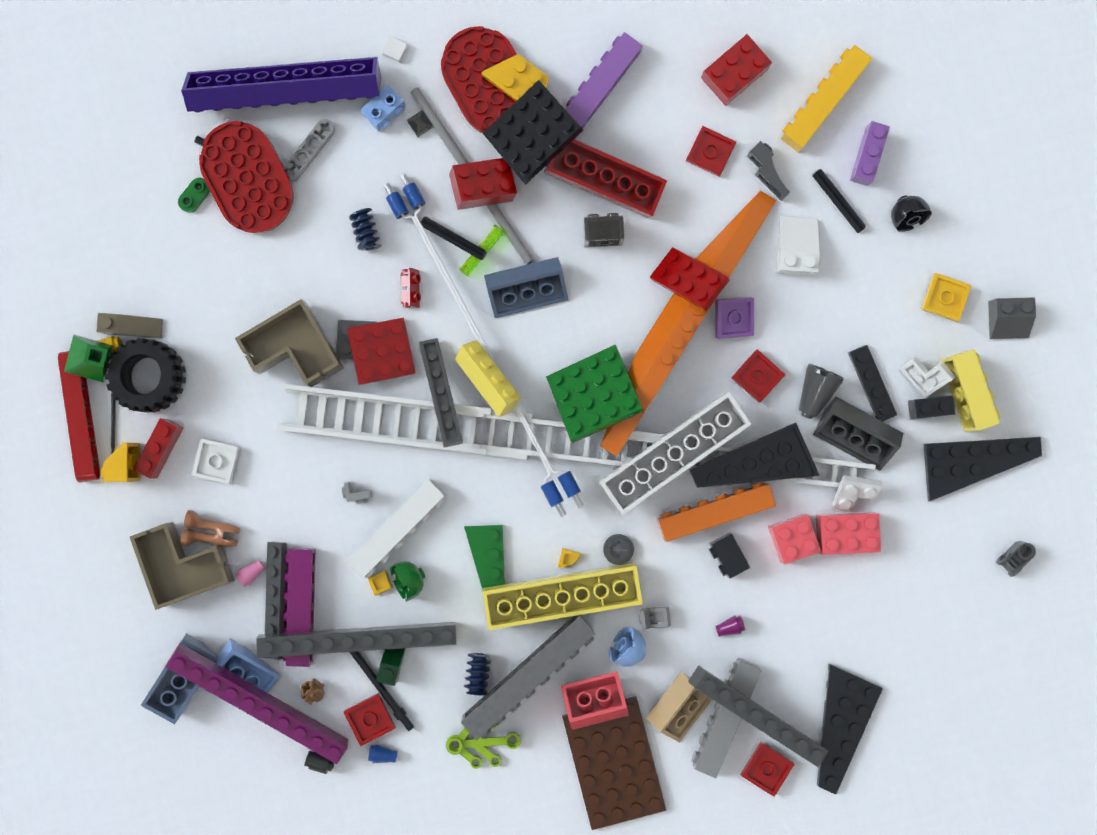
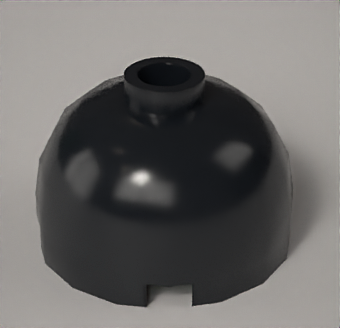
[891,195,932,232]

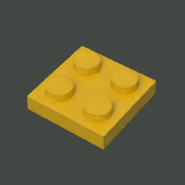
[921,273,972,322]

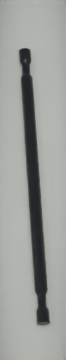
[111,391,115,454]

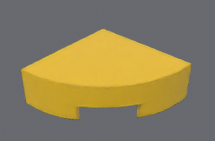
[558,548,581,568]

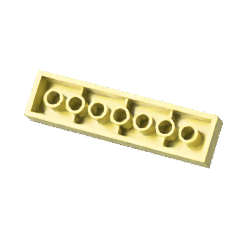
[482,563,643,630]

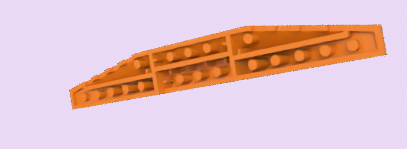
[600,190,776,457]

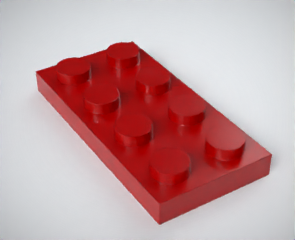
[650,247,730,311]

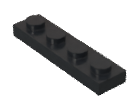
[848,345,897,421]

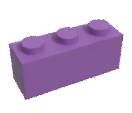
[850,121,890,186]

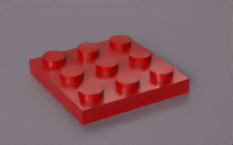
[347,317,416,385]

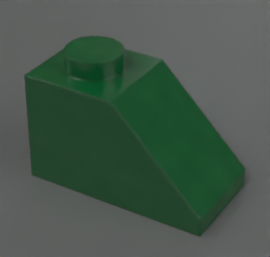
[376,648,406,686]

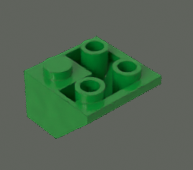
[64,335,113,382]

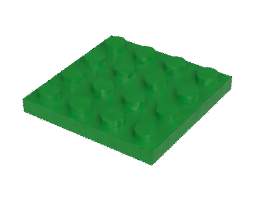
[546,345,644,443]

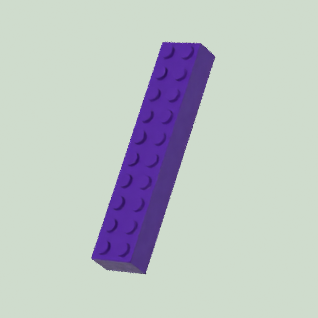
[181,57,381,113]

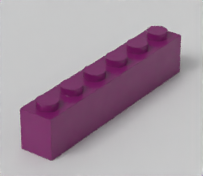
[283,548,316,667]

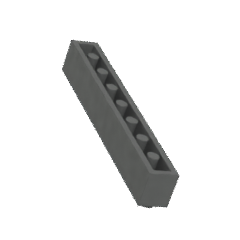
[688,665,828,767]

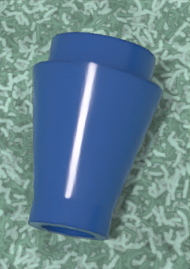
[368,744,397,764]

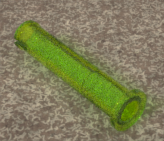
[459,224,505,277]

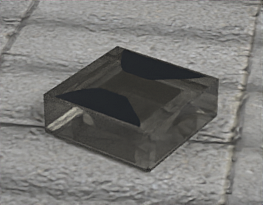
[407,110,433,138]

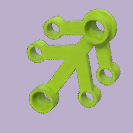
[446,724,521,769]

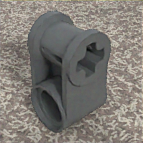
[996,541,1036,577]

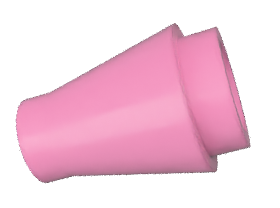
[235,560,266,587]

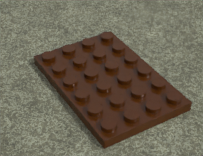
[562,696,667,830]

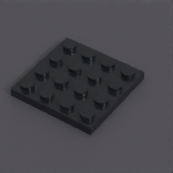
[483,80,584,185]

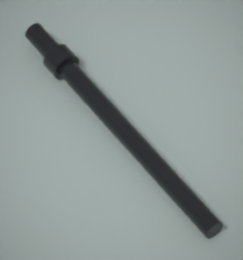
[349,651,414,732]

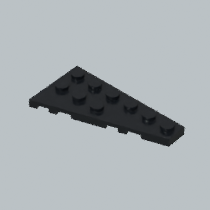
[689,423,820,488]
[924,437,1042,501]
[817,663,883,795]

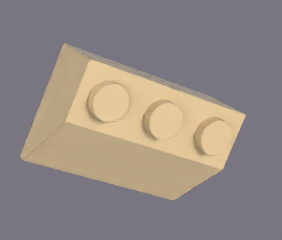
[646,672,713,743]

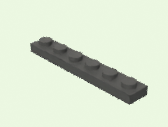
[419,338,463,448]
[265,542,287,660]

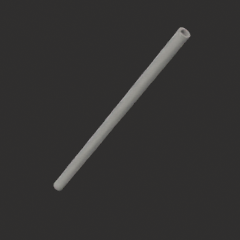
[411,87,534,265]

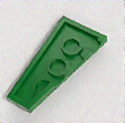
[464,525,505,588]

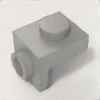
[342,482,373,504]
[639,607,671,630]

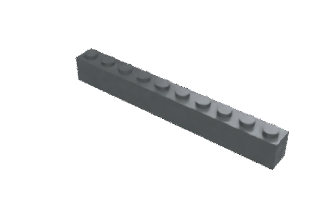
[256,622,456,658]

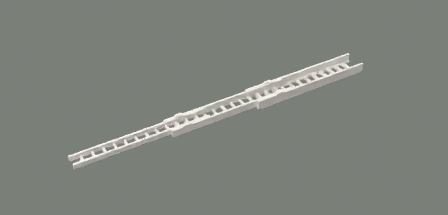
[277,384,876,487]

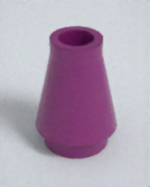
[715,615,746,637]

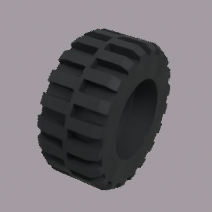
[105,338,186,413]

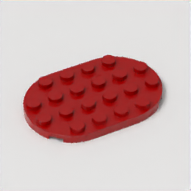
[441,26,517,134]
[199,121,293,233]

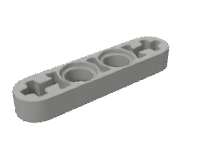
[284,119,335,183]

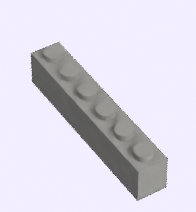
[691,658,762,778]

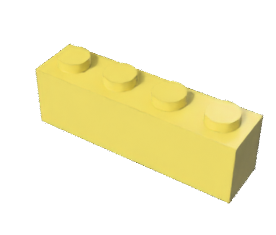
[455,340,521,417]

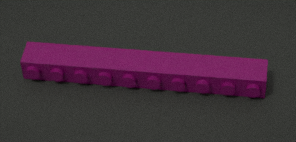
[165,643,348,764]

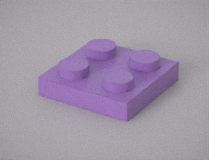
[715,297,754,339]

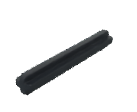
[812,169,866,233]
[421,216,487,260]

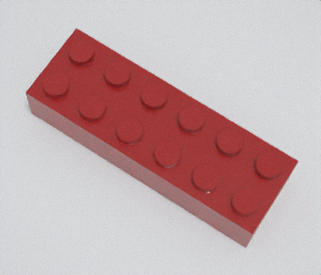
[544,139,667,218]

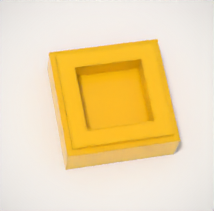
[367,570,393,596]

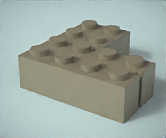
[235,299,344,387]
[130,522,235,610]

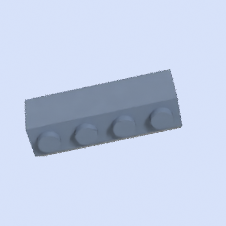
[484,257,568,318]
[140,633,218,724]

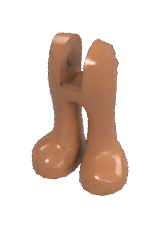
[180,510,240,547]

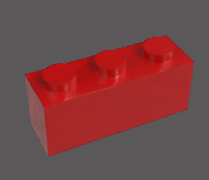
[133,418,184,479]

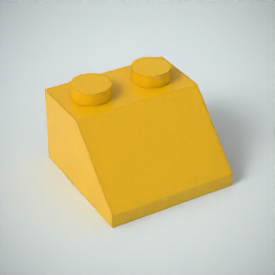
[101,443,140,482]

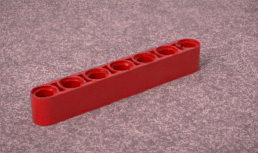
[58,351,100,483]

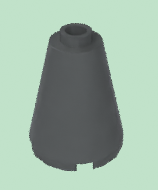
[799,364,844,419]

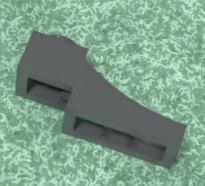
[747,141,790,201]

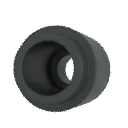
[304,751,334,774]

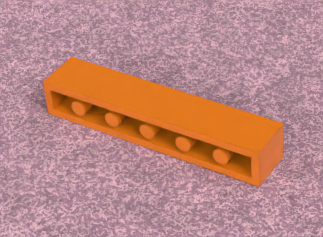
[657,481,776,542]

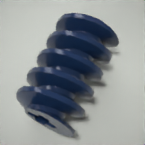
[349,208,382,251]
[464,653,491,696]

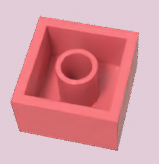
[768,514,821,564]

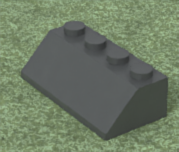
[813,396,904,471]

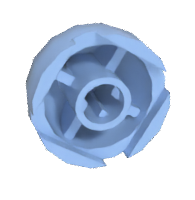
[609,627,646,667]

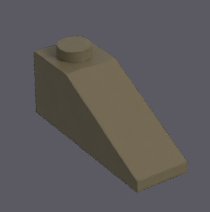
[96,313,163,338]

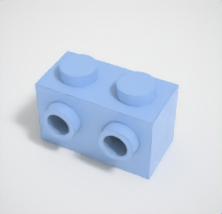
[360,85,406,132]

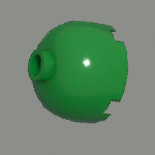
[390,562,425,602]

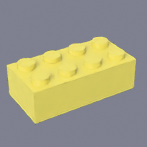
[940,349,1000,432]

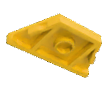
[481,54,549,101]

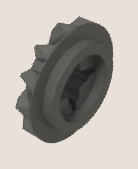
[603,534,634,565]

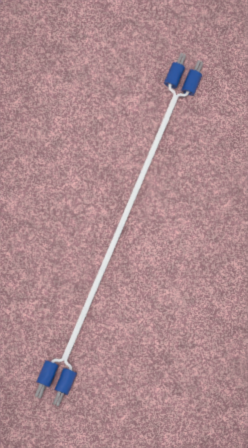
[384,174,584,517]

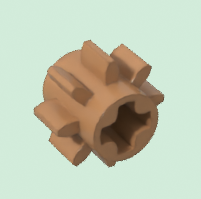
[301,678,325,705]

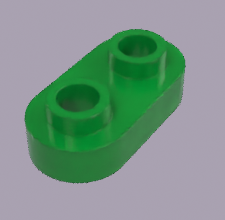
[178,178,210,213]

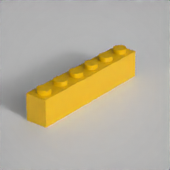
[781,44,873,153]

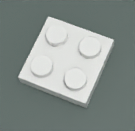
[191,438,240,484]

